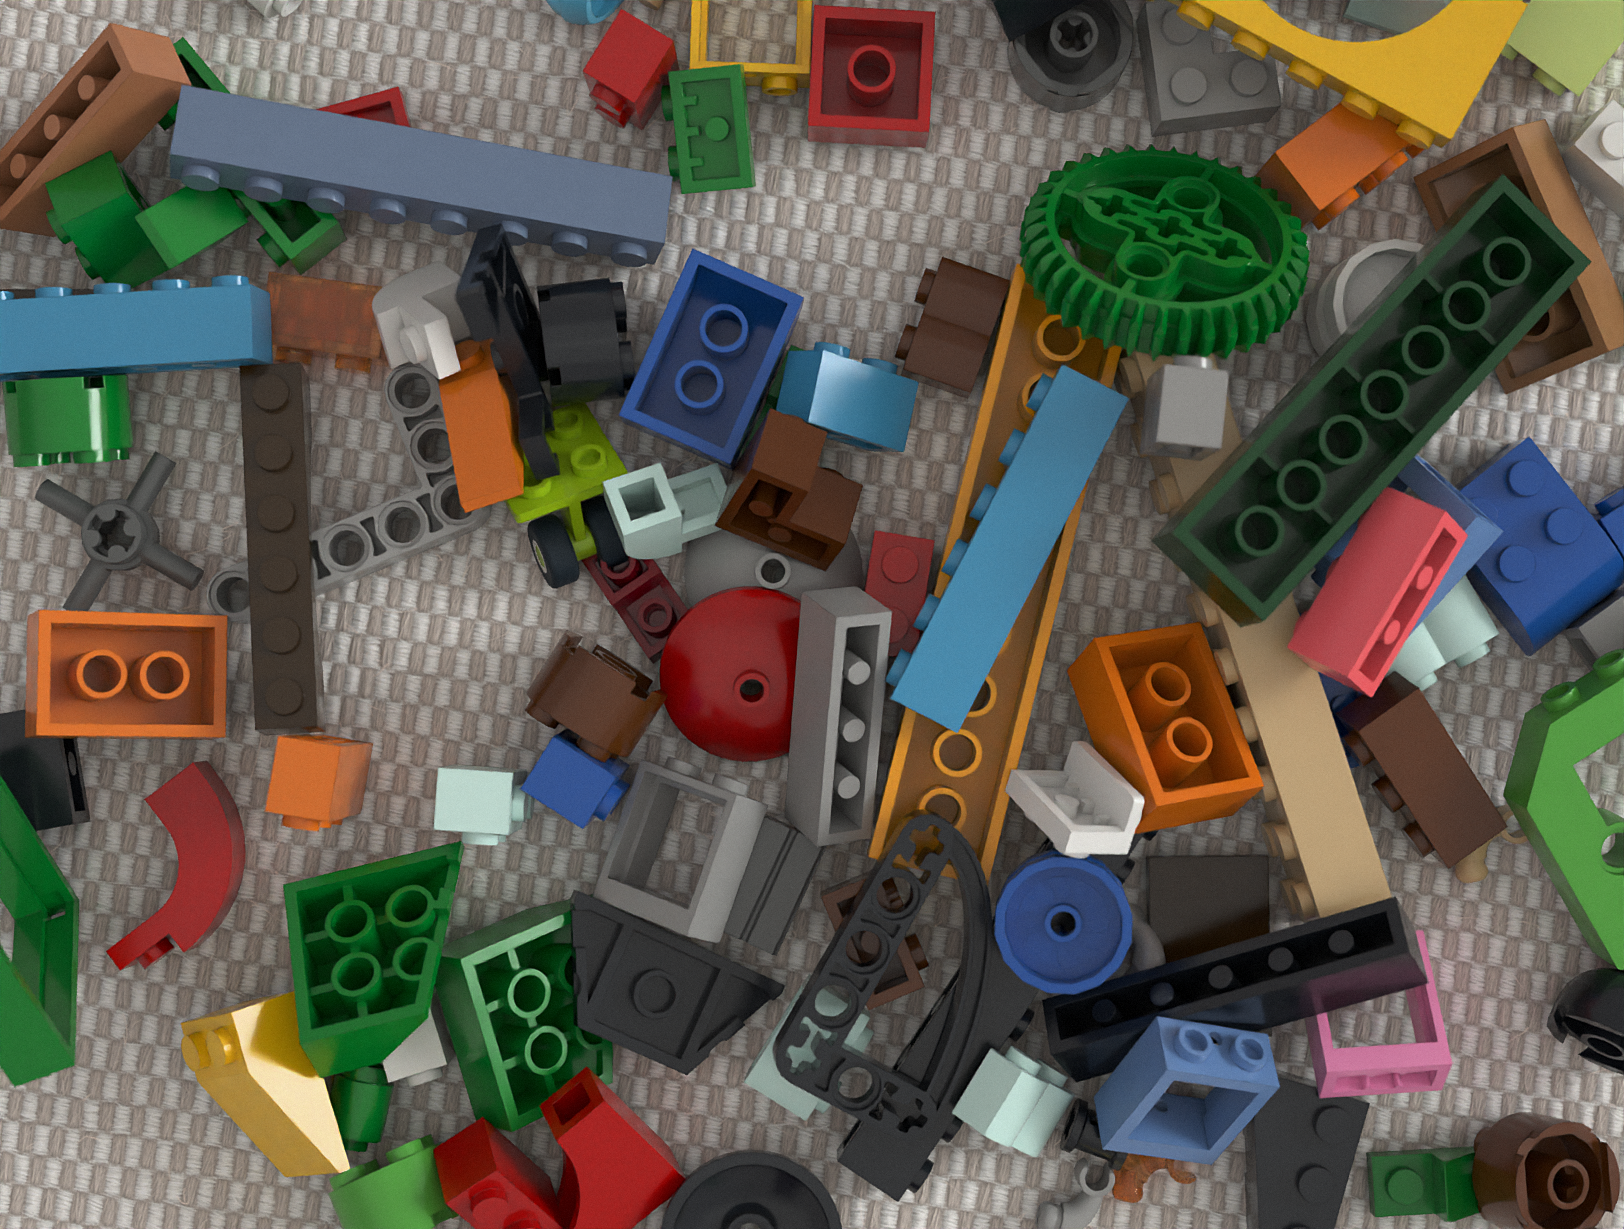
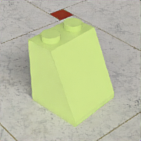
[1500,0,1624,96]

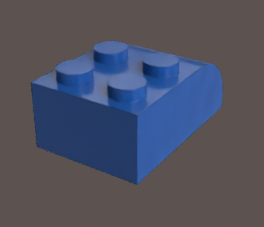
[619,248,804,471]
[1454,436,1624,656]

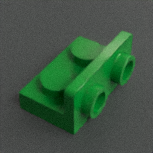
[661,64,756,194]

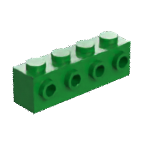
[158,37,347,276]

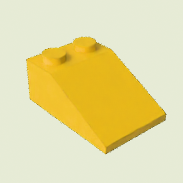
[180,991,350,1177]

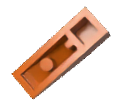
[439,338,524,513]

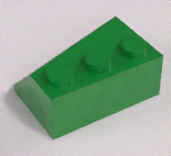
[283,841,464,1078]
[435,894,613,1132]

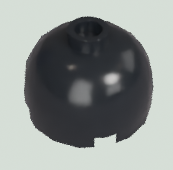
[1547,968,1624,1075]

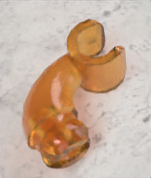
[1112,1153,1197,1203]

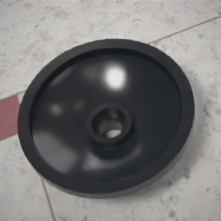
[661,1150,842,1229]

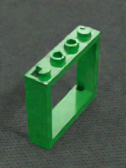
[0,775,79,1088]

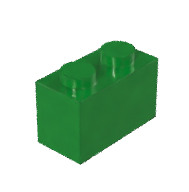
[45,150,170,289]

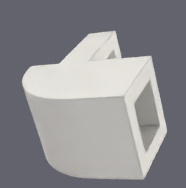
[372,261,471,380]

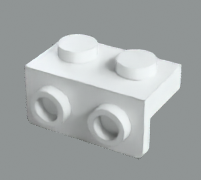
[1005,741,1144,858]

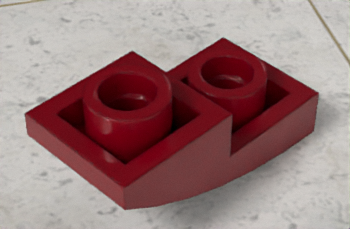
[581,551,688,664]

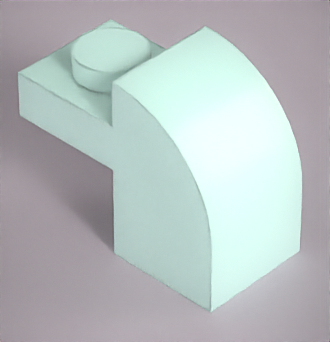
[603,462,727,559]

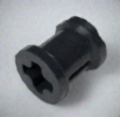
[1060,1098,1128,1171]

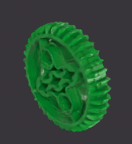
[1019,144,1310,362]

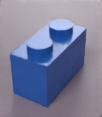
[520,728,631,829]

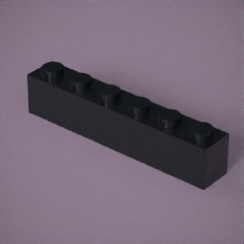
[1042,896,1429,1083]

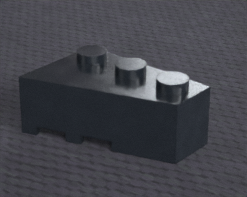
[1243,1069,1370,1229]

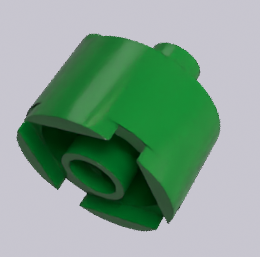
[2,375,134,467]

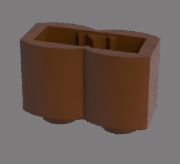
[895,257,1010,399]

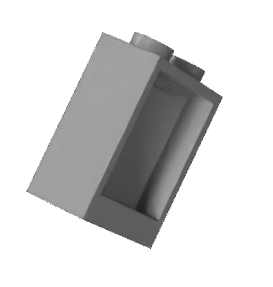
[592,756,768,944]

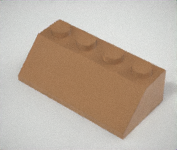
[1413,119,1624,395]

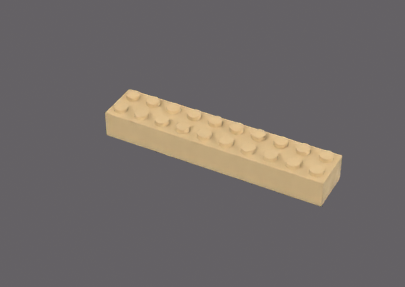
[1114,348,1392,923]

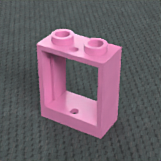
[1304,930,1452,1098]

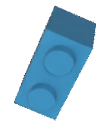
[776,342,919,452]

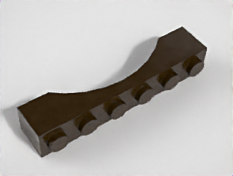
[239,363,326,736]

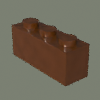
[1336,671,1508,869]

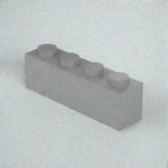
[784,586,892,847]

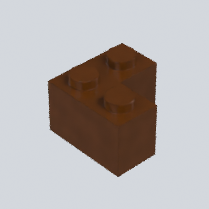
[714,408,863,572]

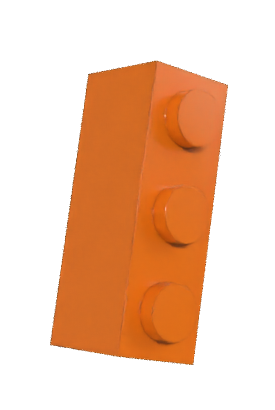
[265,733,373,831]

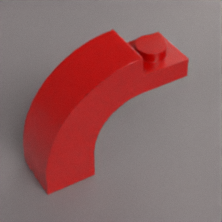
[106,761,246,971]

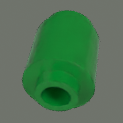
[329,1063,394,1152]

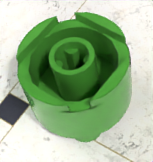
[328,1134,459,1229]

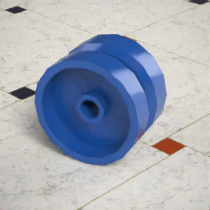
[995,849,1133,994]

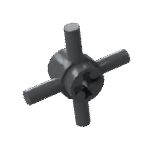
[35,451,204,611]

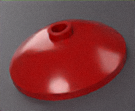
[659,586,801,762]

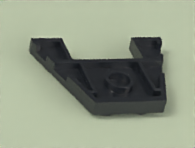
[455,223,560,481]

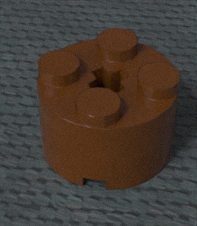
[525,630,668,763]
[1472,1112,1620,1229]

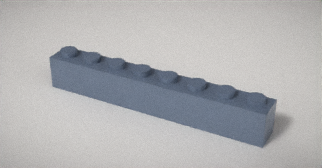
[170,85,673,267]

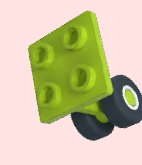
[504,403,628,589]

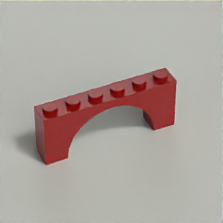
[539,1066,686,1229]

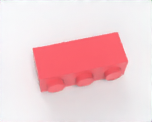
[1287,486,1468,698]

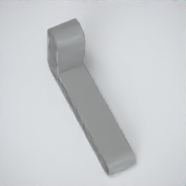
[206,363,492,624]

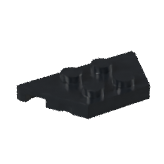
[570,890,785,1075]

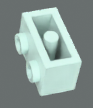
[433,764,535,845]

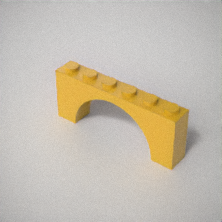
[1147,0,1528,150]

